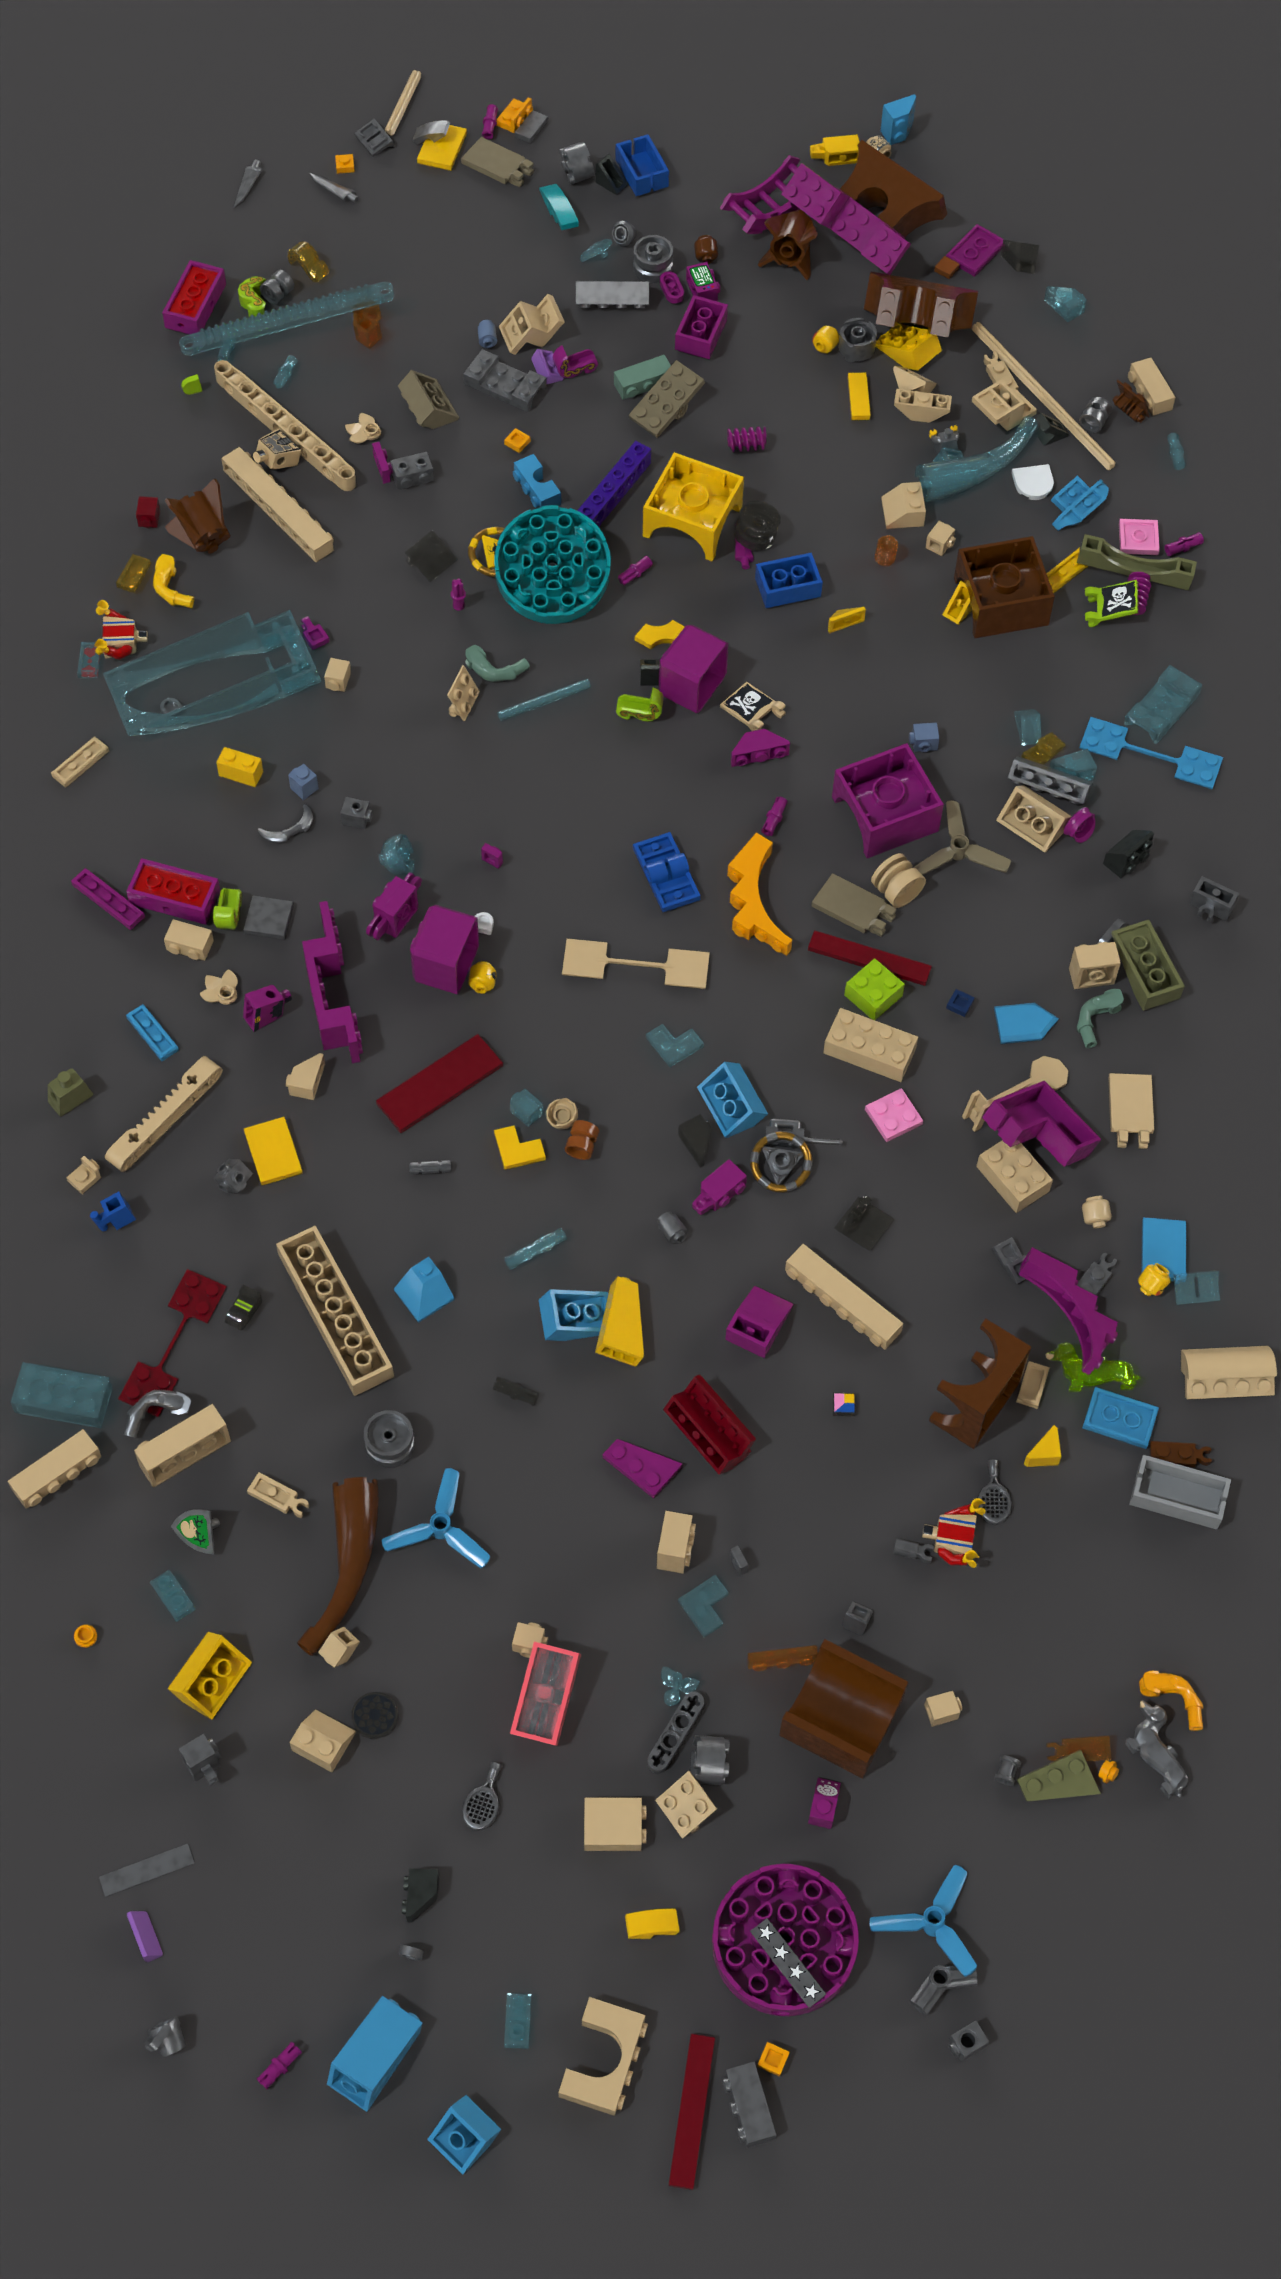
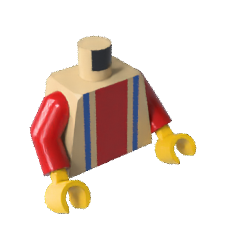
[94,600,148,660]
[922,1498,986,1568]

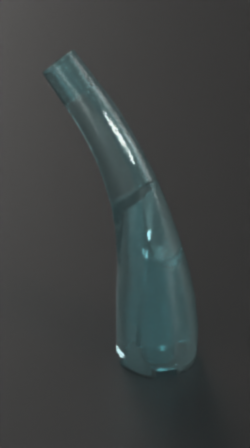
[915,417,1038,502]

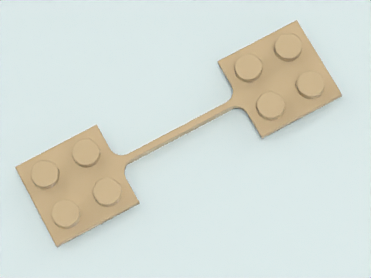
[562,939,710,989]

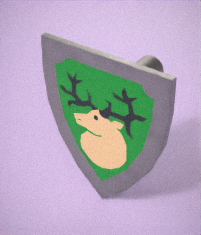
[171,1509,220,1555]

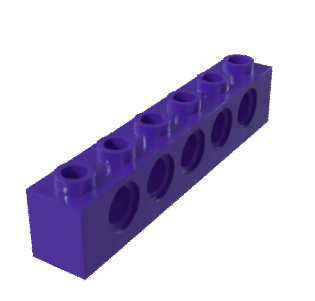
[577,440,651,527]

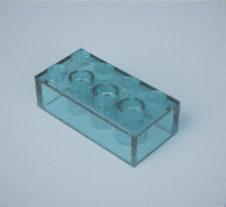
[10,1362,113,1428]

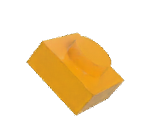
[335,154,355,174]
[504,428,531,453]
[757,2042,790,2077]

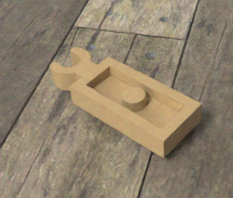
[984,352,1018,390]
[247,1472,309,1518]

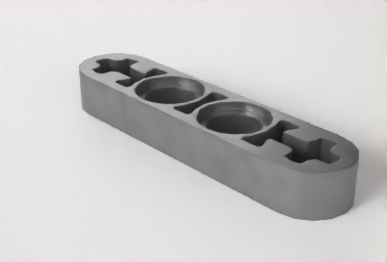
[648,1691,704,1774]

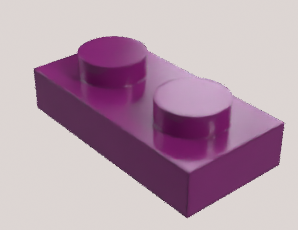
[372,442,393,484]

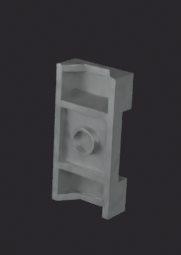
[463,349,546,412]

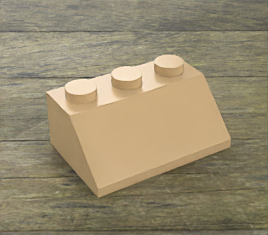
[996,785,1072,852]

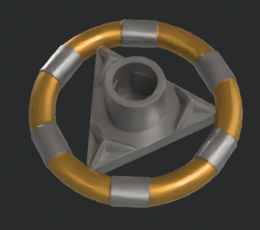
[750,1132,813,1192]

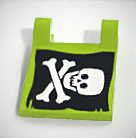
[1085,580,1138,627]

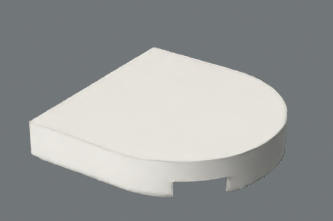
[1012,464,1054,500]

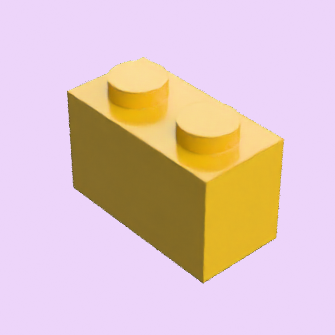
[216,747,263,787]

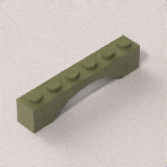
[1077,534,1197,590]

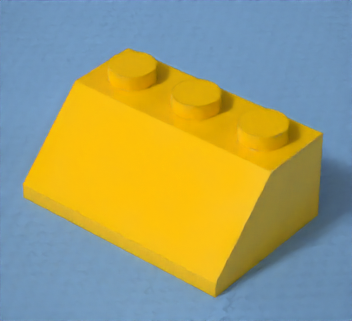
[168,1632,252,1720]

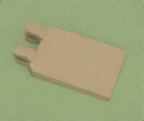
[1108,1073,1154,1149]

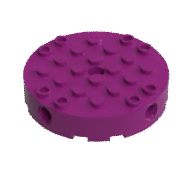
[712,1864,859,2016]

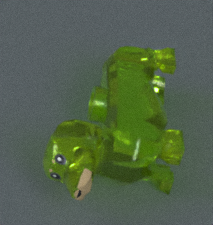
[1045,1342,1141,1392]

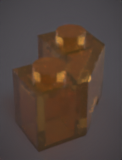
[353,294,382,349]

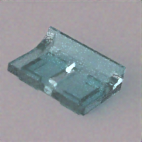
[1173,1270,1220,1305]

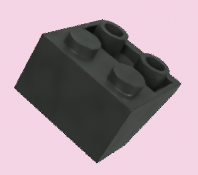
[1103,830,1154,878]

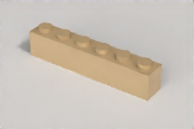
[785,1244,904,1350]

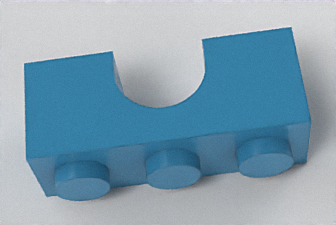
[513,454,561,508]

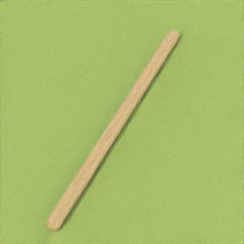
[972,322,1116,470]

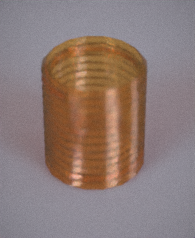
[875,535,898,566]

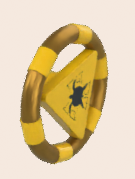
[468,527,505,577]

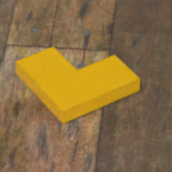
[494,1125,546,1170]

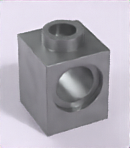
[949,2021,989,2062]

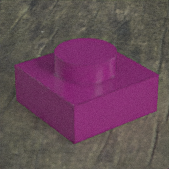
[481,843,503,869]

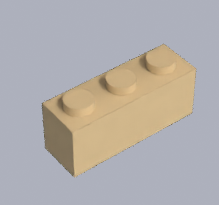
[1128,358,1176,416]

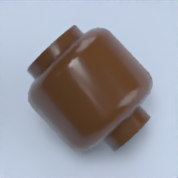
[694,235,718,264]

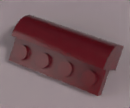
[663,1374,756,1475]

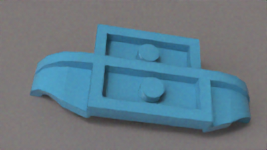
[1051,475,1109,531]

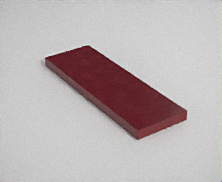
[376,1034,503,1133]

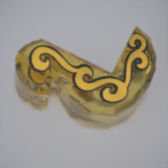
[287,241,329,282]

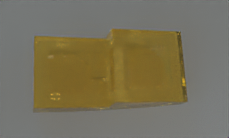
[1021,732,1065,765]

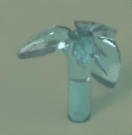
[661,1667,700,1706]

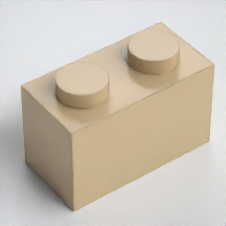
[164,919,214,961]

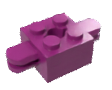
[366,872,422,940]

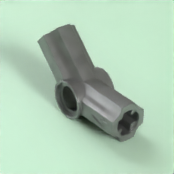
[910,1965,978,2015]

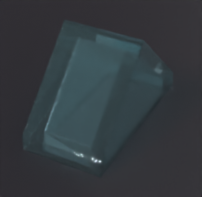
[1014,709,1042,745]

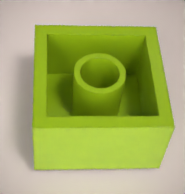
[844,958,905,1020]

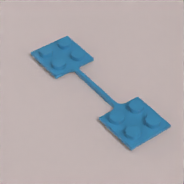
[1079,717,1223,789]

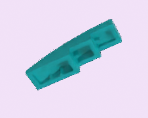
[539,184,579,231]

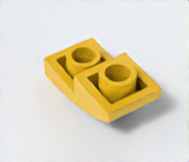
[625,1909,680,1939]

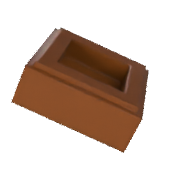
[934,256,959,279]

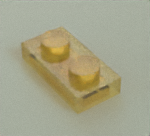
[116,554,151,593]

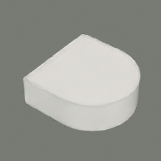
[475,912,494,935]

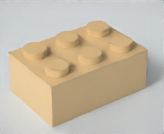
[977,1140,1053,1213]

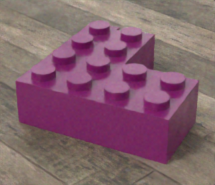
[982,1080,1101,1167]

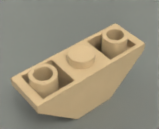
[894,389,952,423]

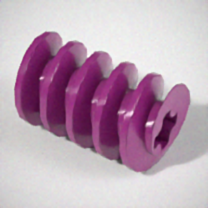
[727,426,766,452]
[1128,571,1151,615]

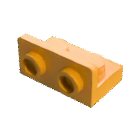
[496,97,533,133]

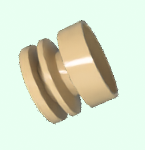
[871,853,926,908]

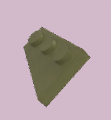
[1016,1750,1101,1801]

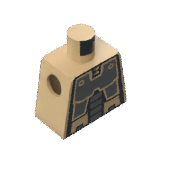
[253,429,301,470]

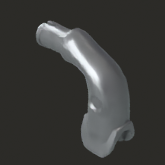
[123,1390,192,1438]

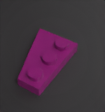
[603,1439,683,1499]

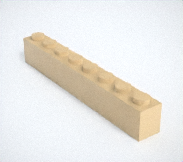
[221,447,334,562]

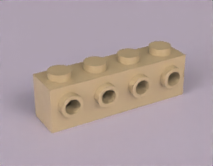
[8,1429,101,1509]

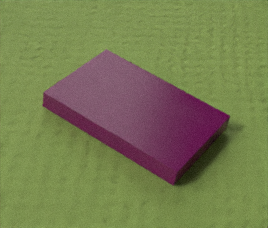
[946,224,1006,277]

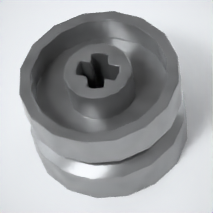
[633,235,673,283]
[364,1410,414,1467]

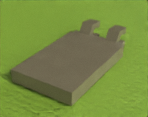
[461,137,534,187]
[811,873,896,937]

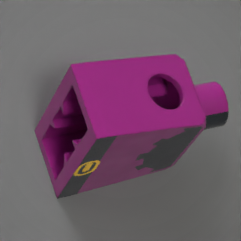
[243,985,292,1032]

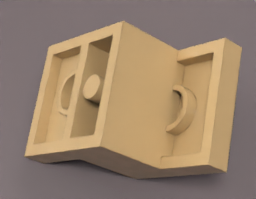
[499,294,565,355]
[972,380,1037,431]

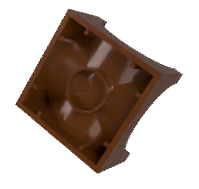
[929,1318,1031,1449]

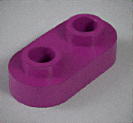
[660,272,684,303]

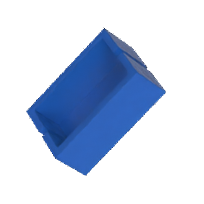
[615,134,669,196]

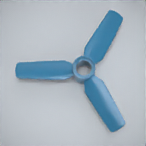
[382,1468,490,1568]
[869,1865,977,1977]

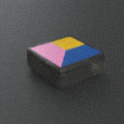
[833,1392,856,1416]

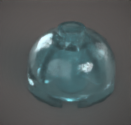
[379,834,415,875]

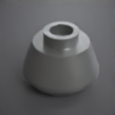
[612,221,636,246]

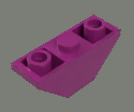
[731,729,790,767]

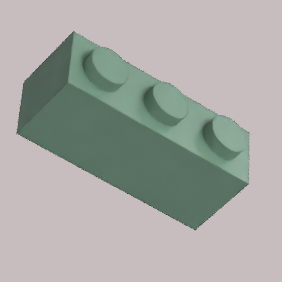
[614,355,671,400]

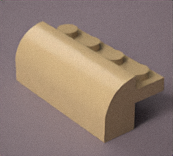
[1181,1346,1277,1399]

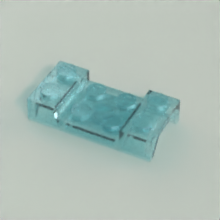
[1124,665,1202,744]

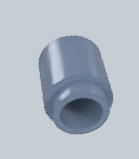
[477,320,497,348]

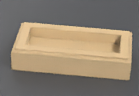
[1016,1361,1050,1409]

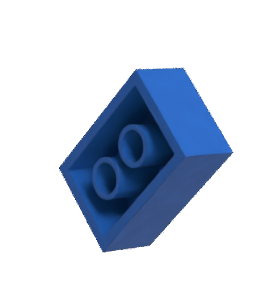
[755,552,823,608]

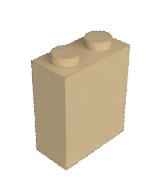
[584,1798,646,1851]

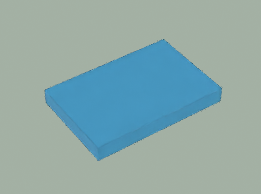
[1141,1217,1186,1282]
[1082,1387,1159,1449]

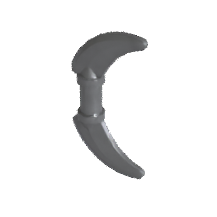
[258,805,313,843]

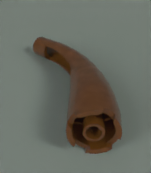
[297,1477,379,1656]

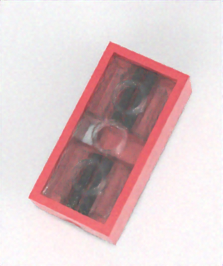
[510,1641,581,1746]

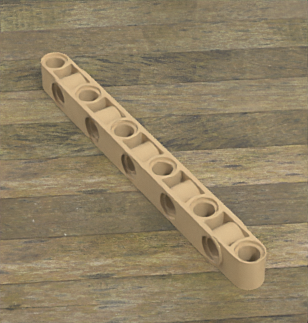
[214,360,356,491]

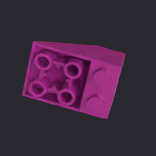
[725,1286,794,1359]

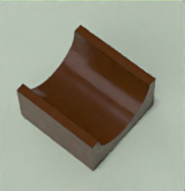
[954,536,1055,639]
[779,1639,908,1779]

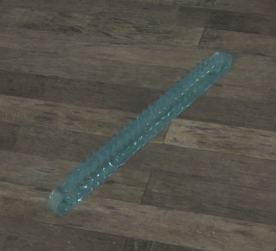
[179,282,394,355]

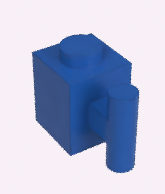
[90,1191,136,1231]

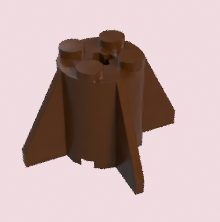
[758,210,818,280]
[165,479,231,553]

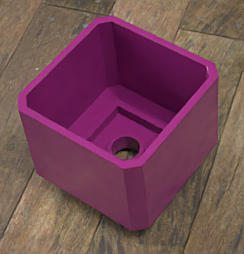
[659,625,729,713]
[410,905,479,994]

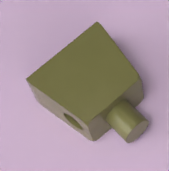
[47,1068,93,1117]

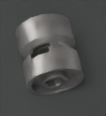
[260,269,295,305]
[1079,397,1112,433]

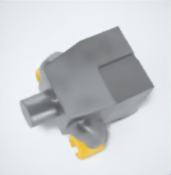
[929,425,959,460]

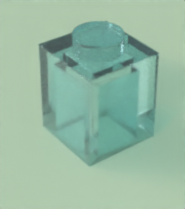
[510,1088,543,1127]

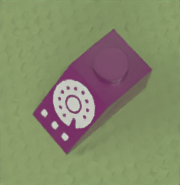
[808,1778,841,1829]

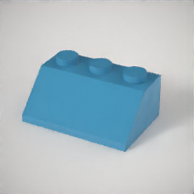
[697,1062,768,1138]

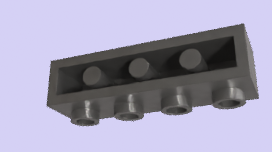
[576,281,649,308]
[1008,756,1093,805]

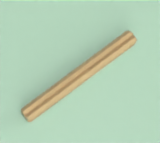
[385,70,421,136]

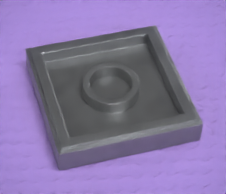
[244,896,293,940]

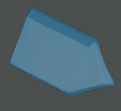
[994,1003,1059,1044]

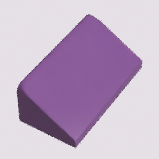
[531,349,564,384]
[127,1911,163,1963]

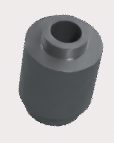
[657,1212,688,1244]

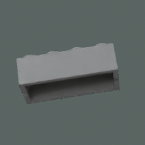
[1129,1455,1231,1529]

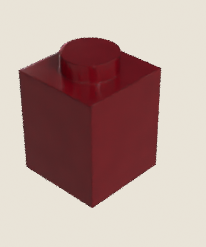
[136,496,160,528]

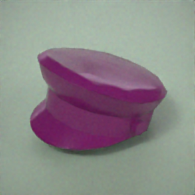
[1064,807,1096,843]

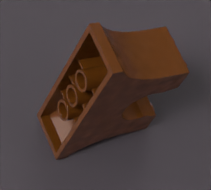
[840,140,947,237]
[864,271,979,337]

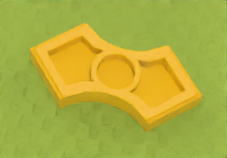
[635,620,685,649]

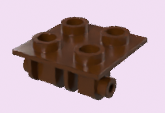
[1113,380,1150,423]

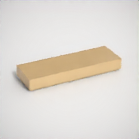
[51,736,109,788]

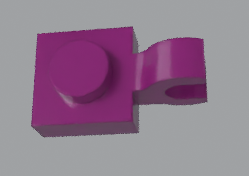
[301,616,329,650]

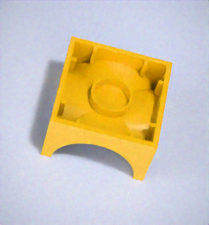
[643,452,744,561]

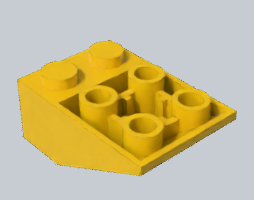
[875,323,942,371]

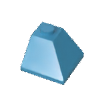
[394,1257,454,1323]

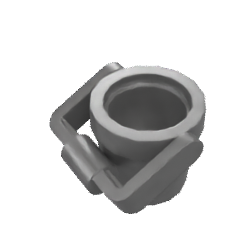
[145,2017,186,2057]

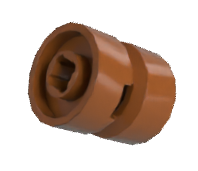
[565,1120,599,1160]

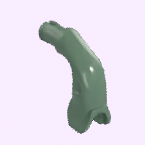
[465,645,530,682]
[1077,989,1124,1048]

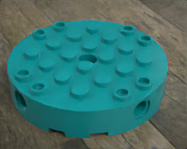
[494,505,611,624]

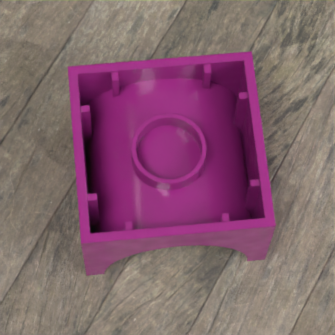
[832,743,944,858]

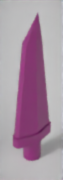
[735,517,754,570]

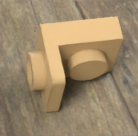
[66,1156,101,1194]

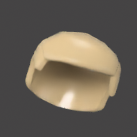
[546,1098,578,1130]

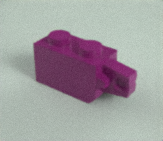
[692,1159,747,1215]

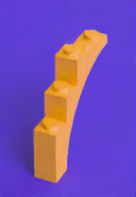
[727,832,792,956]

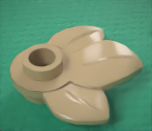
[345,413,381,443]
[200,970,238,1005]

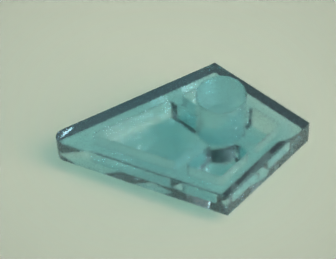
[580,239,613,262]

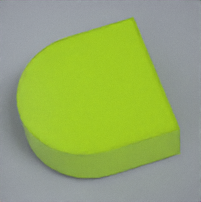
[181,374,202,395]

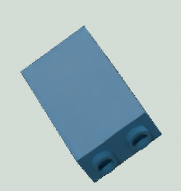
[327,1996,422,2112]

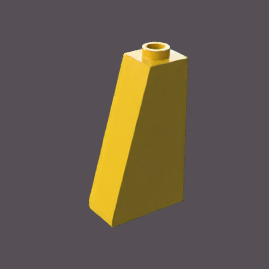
[595,1276,644,1367]

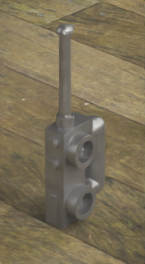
[766,1119,843,1148]

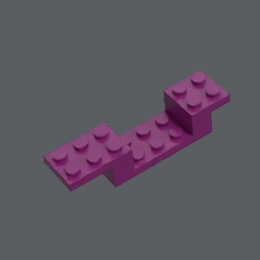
[781,163,911,275]
[302,901,363,1064]

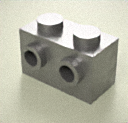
[390,452,434,490]

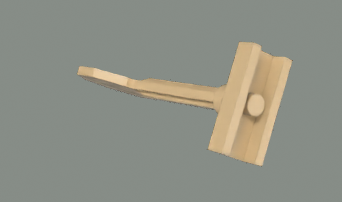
[962,1056,1068,1132]

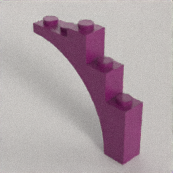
[1018,1247,1118,1375]

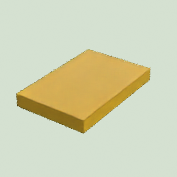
[417,121,467,171]
[243,1117,303,1186]

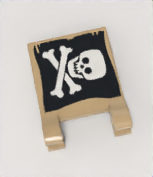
[720,682,786,731]

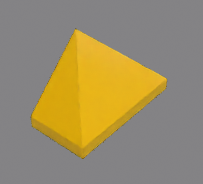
[828,607,866,633]

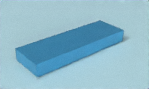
[126,1004,179,1061]

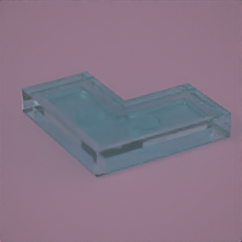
[646,1024,704,1067]
[678,1575,729,1638]

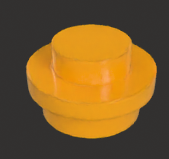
[74,1624,97,1648]
[1098,1760,1119,1784]

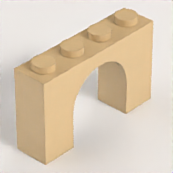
[558,1997,648,2116]

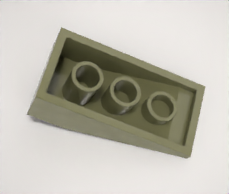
[1111,919,1185,1011]

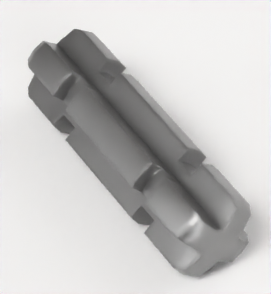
[409,1160,451,1174]

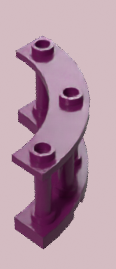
[720,155,801,234]

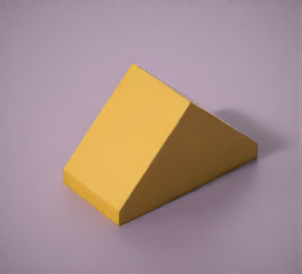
[942,581,972,625]
[1024,1425,1061,1467]

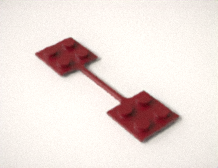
[118,1269,227,1417]

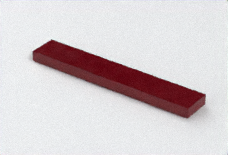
[808,930,932,986]
[669,2034,715,2190]

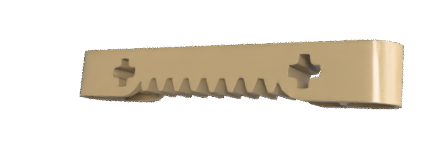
[105,1056,223,1172]

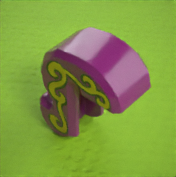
[553,345,598,378]

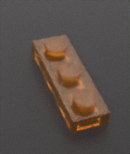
[747,1645,818,1671]

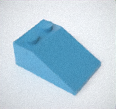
[539,1289,608,1341]

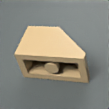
[286,1053,325,1100]

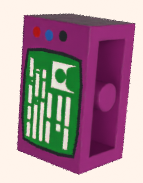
[686,262,720,301]

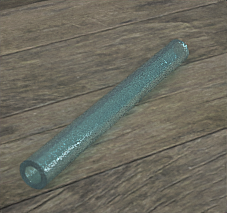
[497,678,591,721]

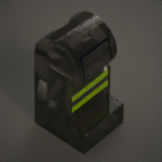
[225,1284,262,1331]

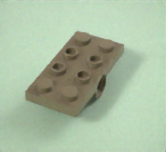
[628,360,705,438]

